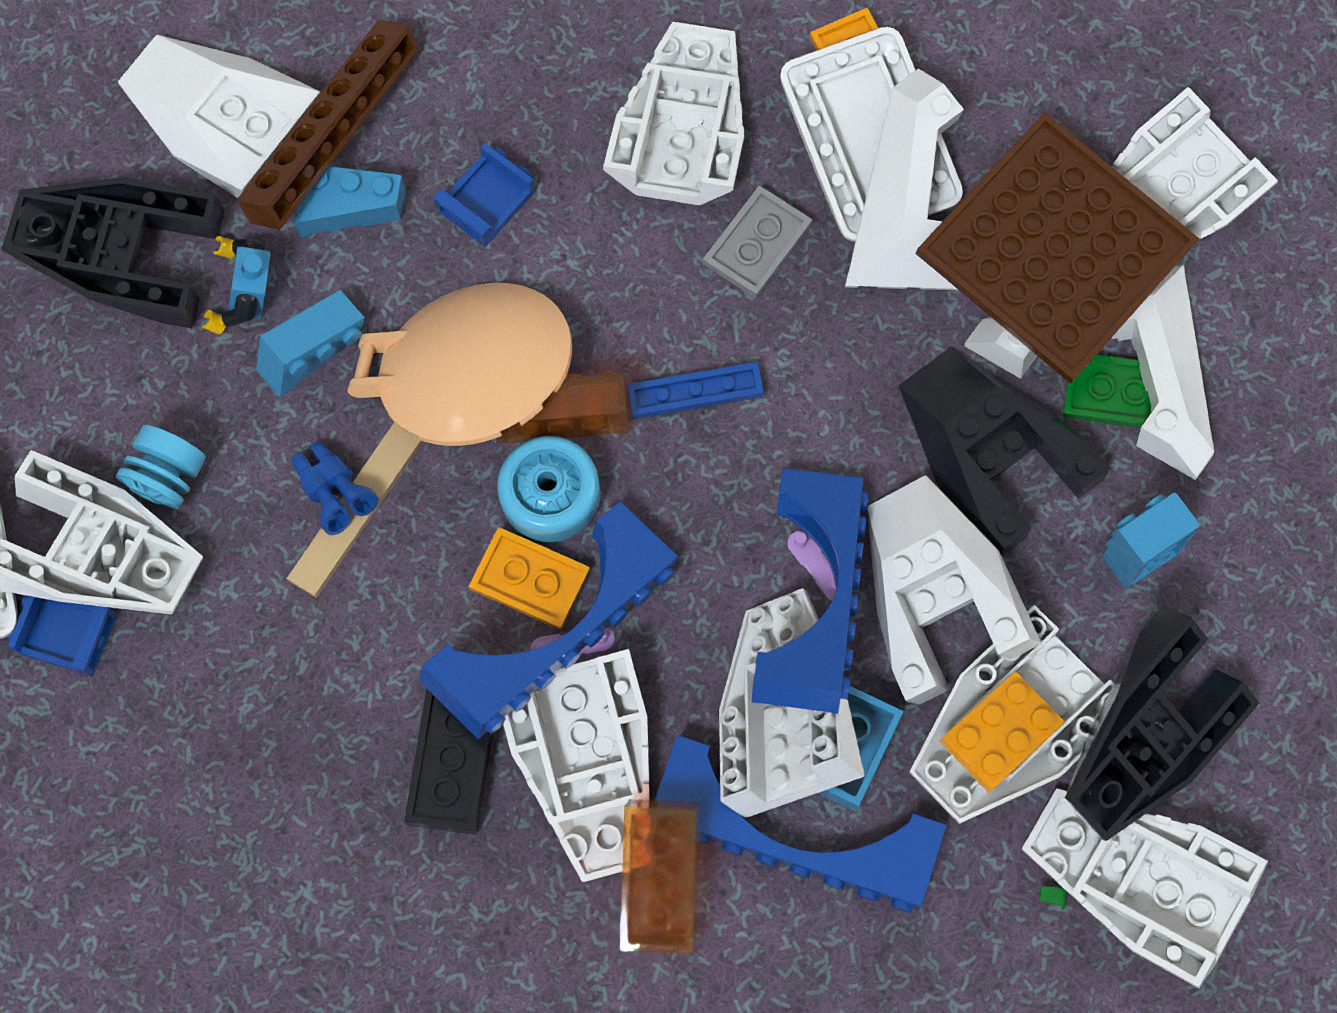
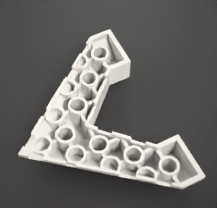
[845,69,964,290]
[964,265,1214,480]

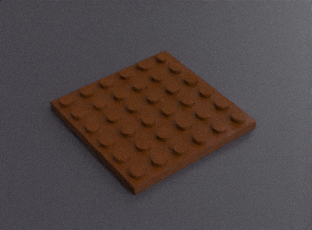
[915,112,1199,384]

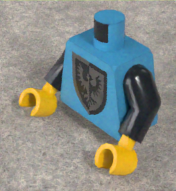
[202,236,271,335]

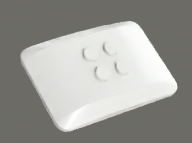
[780,27,963,242]

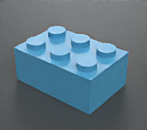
[1102,492,1201,589]
[817,686,904,813]

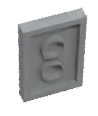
[703,185,813,299]

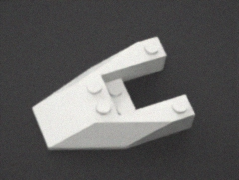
[0,450,203,614]
[867,475,1042,705]

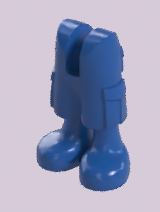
[291,441,379,535]

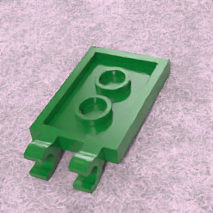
[1063,355,1152,428]

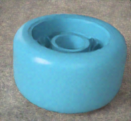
[497,436,601,542]

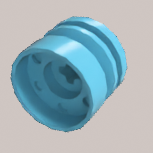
[115,425,206,509]

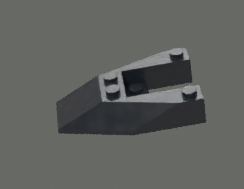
[2,177,225,329]
[899,347,1110,557]
[1065,605,1259,841]

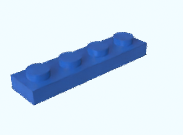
[627,362,764,420]

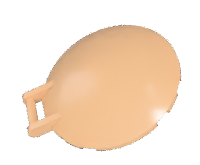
[348,283,572,446]

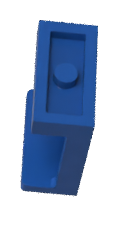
[433,143,536,247]
[8,595,117,677]

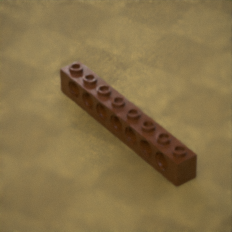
[236,19,420,230]

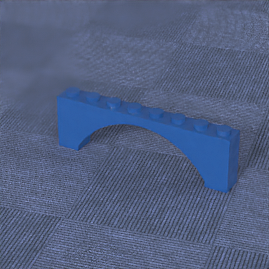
[751,468,869,713]
[419,502,678,739]
[650,735,946,913]

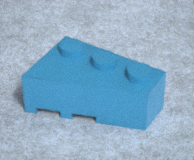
[294,166,407,238]
[256,290,365,398]

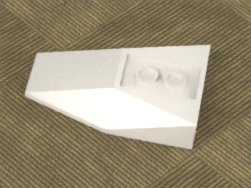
[118,35,321,198]
[719,588,865,818]
[909,605,1114,824]

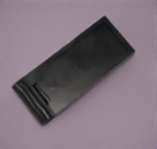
[404,656,493,835]

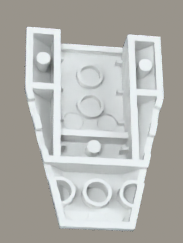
[603,22,744,205]
[1112,87,1278,240]
[503,649,651,882]
[1022,789,1268,988]

